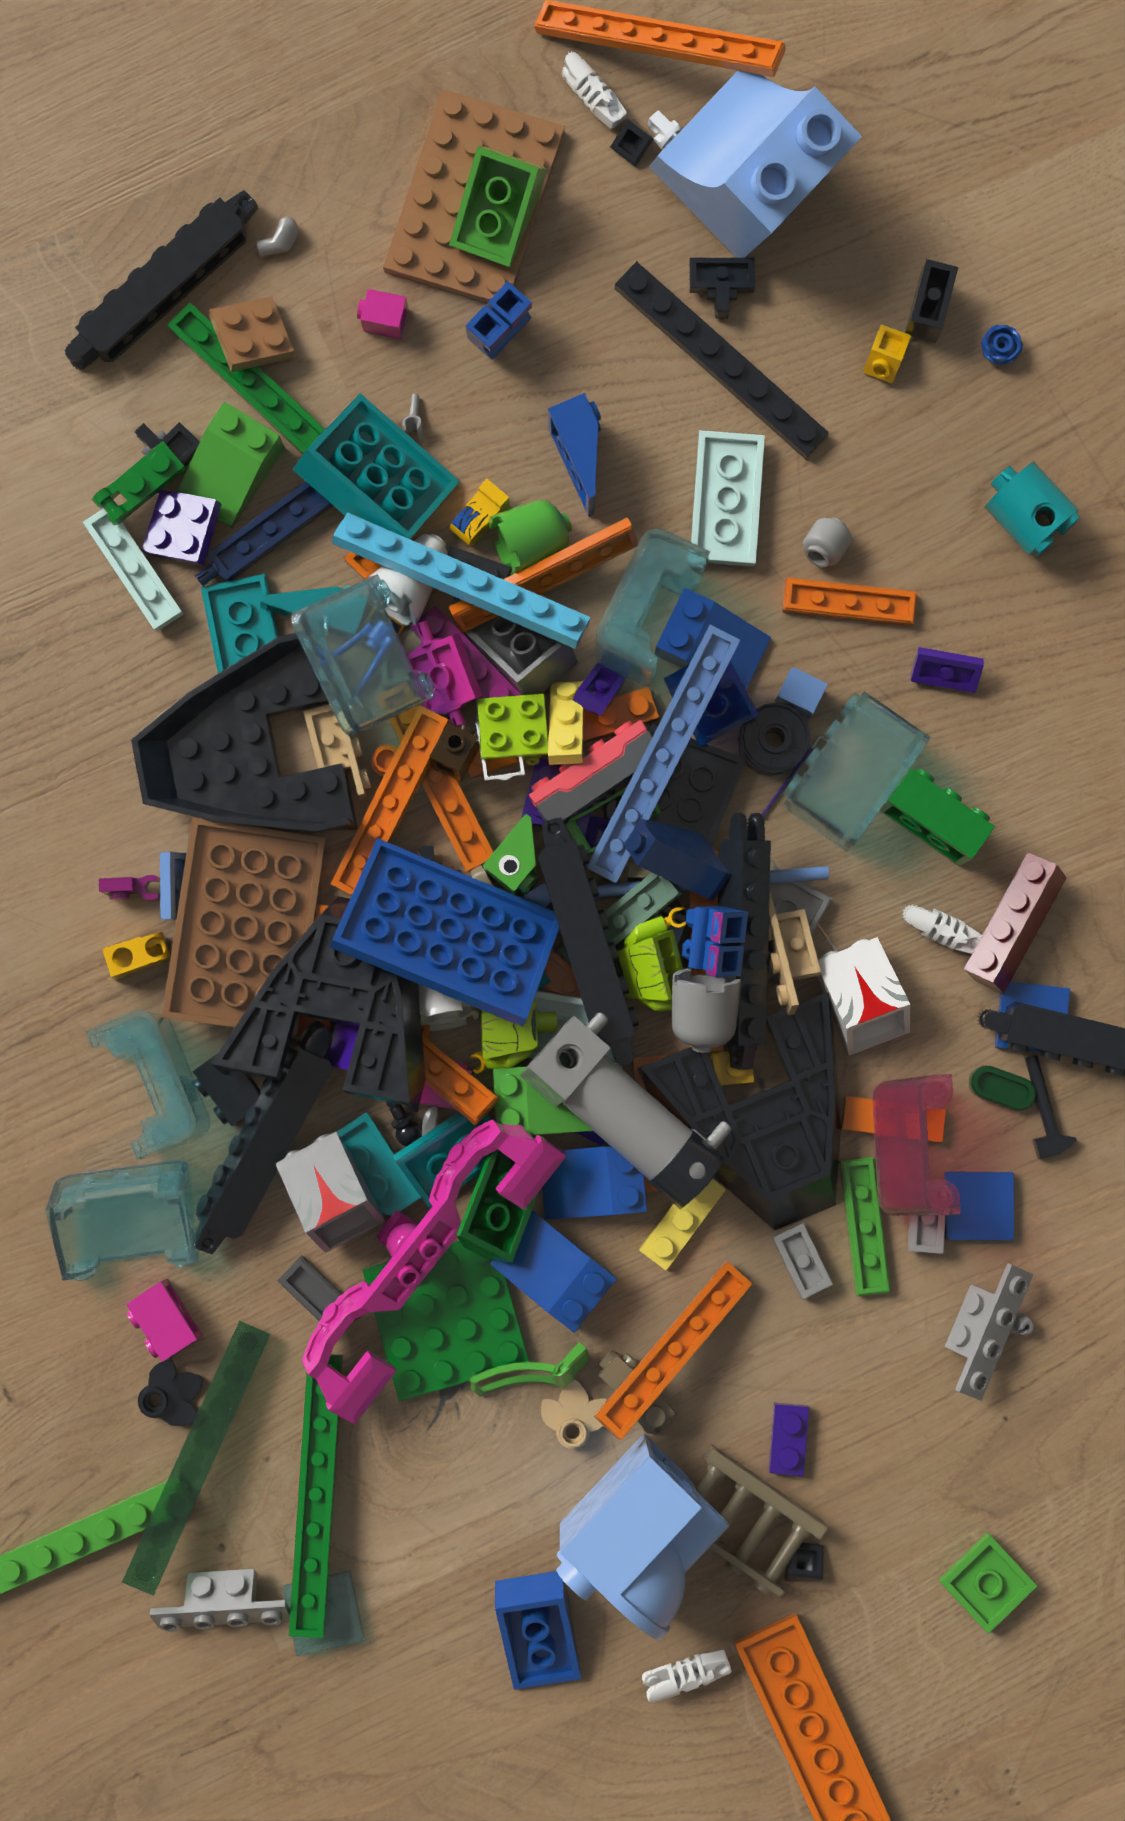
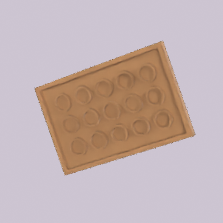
[383,89,565,304]
[161,817,326,1036]

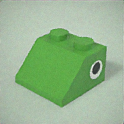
[483,814,538,896]

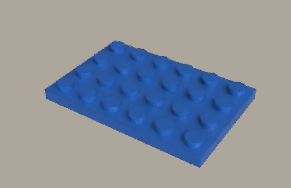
[330,838,559,1027]

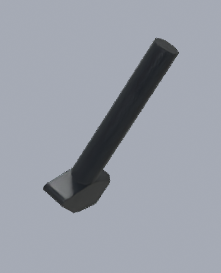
[1025,1055,1077,1159]

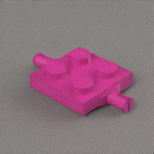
[402,620,483,727]

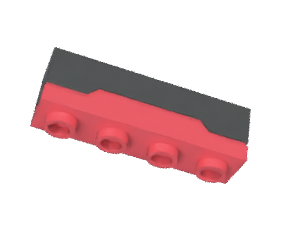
[529,720,652,823]

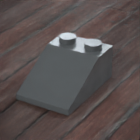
[464,616,578,695]

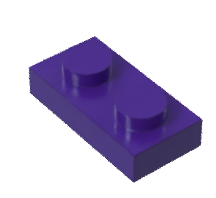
[911,647,984,693]
[573,662,626,716]
[768,1402,809,1476]

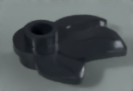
[138,1359,203,1426]

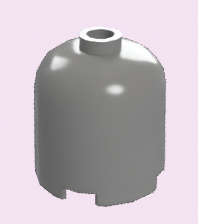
[672,969,741,1053]

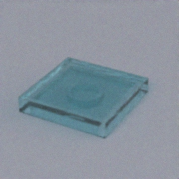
[283,1570,365,1656]

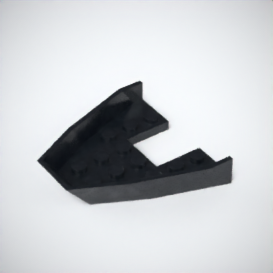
[131,629,358,832]
[211,896,426,1113]
[637,992,841,1230]

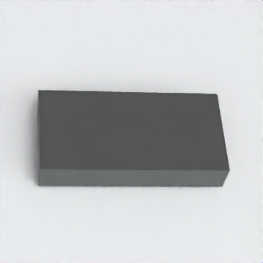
[277,1255,342,1321]

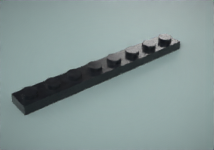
[614,261,829,460]

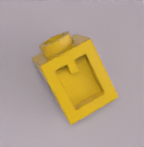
[863,324,911,383]
[710,1051,754,1086]

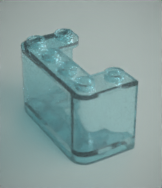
[595,528,710,687]
[782,691,931,852]
[85,1010,210,1160]

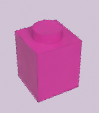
[357,289,408,339]

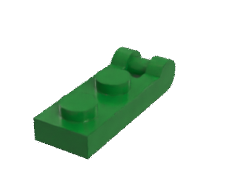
[92,441,186,526]

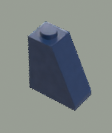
[624,819,731,900]

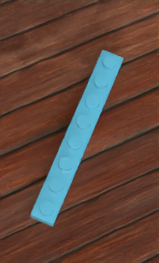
[332,512,591,649]

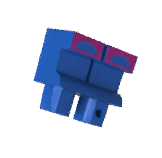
[465,281,532,360]
[682,906,748,977]

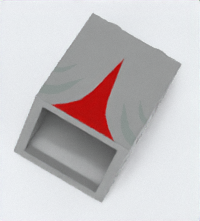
[275,1132,386,1253]

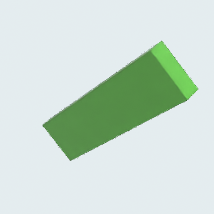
[839,1157,891,1296]

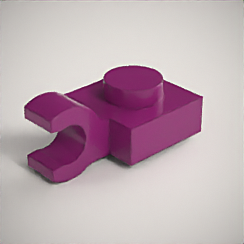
[99,875,160,901]

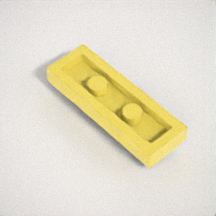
[548,681,584,765]
[639,1179,726,1270]

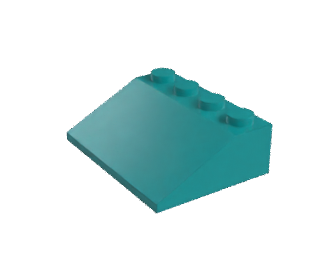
[293,393,460,539]

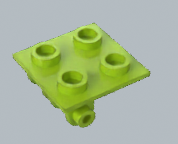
[477,694,548,765]

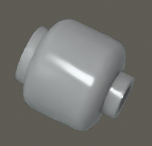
[803,517,852,567]

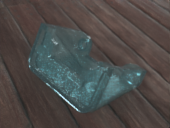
[291,574,435,737]
[45,1160,200,1281]

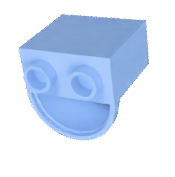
[556,1434,730,1640]

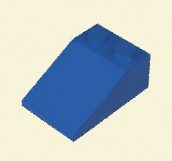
[548,393,601,517]
[654,587,771,697]
[542,1145,647,1220]
[490,1210,616,1333]
[495,1571,581,1690]

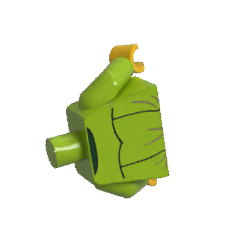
[614,907,687,1012]
[470,997,557,1074]

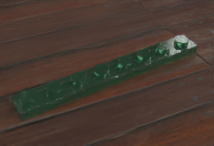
[122,1320,270,1596]

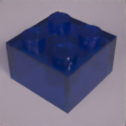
[664,660,759,747]

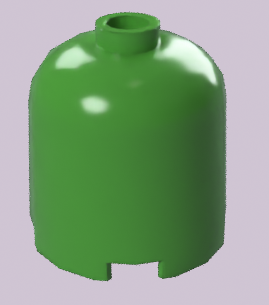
[489,500,572,575]

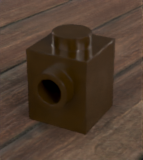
[429,723,479,782]

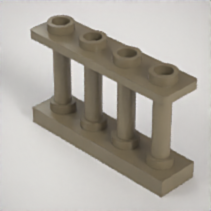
[696,1444,828,1598]

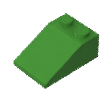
[449,146,547,267]
[177,401,285,528]
[493,1064,593,1135]

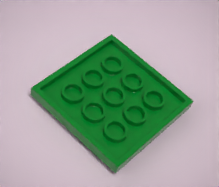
[362,1241,530,1401]

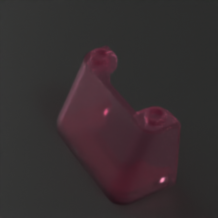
[872,1074,961,1216]

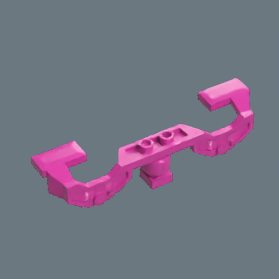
[302,1119,566,1424]

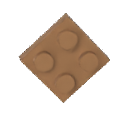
[209,296,294,372]

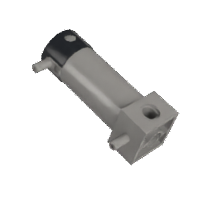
[519,1013,732,1209]

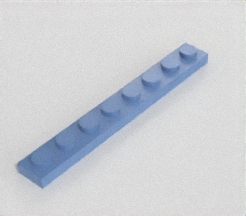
[586,625,740,883]

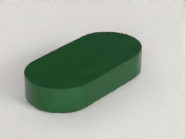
[969,1066,1036,1111]

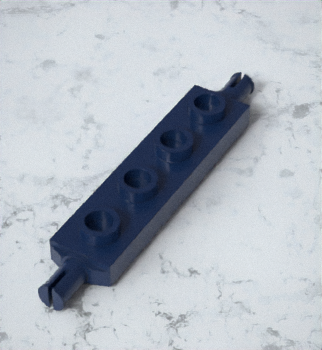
[195,481,333,587]

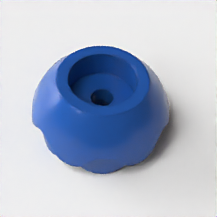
[981,325,1023,366]

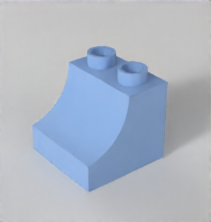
[649,71,862,258]

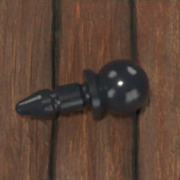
[386,1101,422,1147]

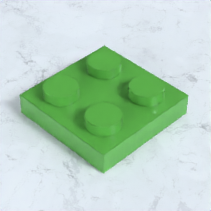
[938,1532,1037,1634]

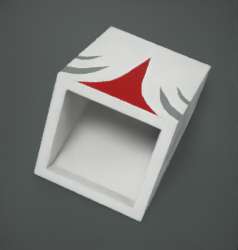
[817,937,910,1056]

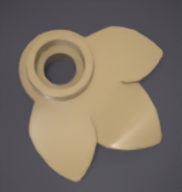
[541,1379,607,1449]

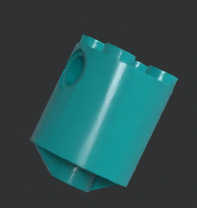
[984,461,1080,558]

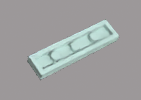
[83,509,184,632]

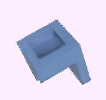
[774,667,828,719]

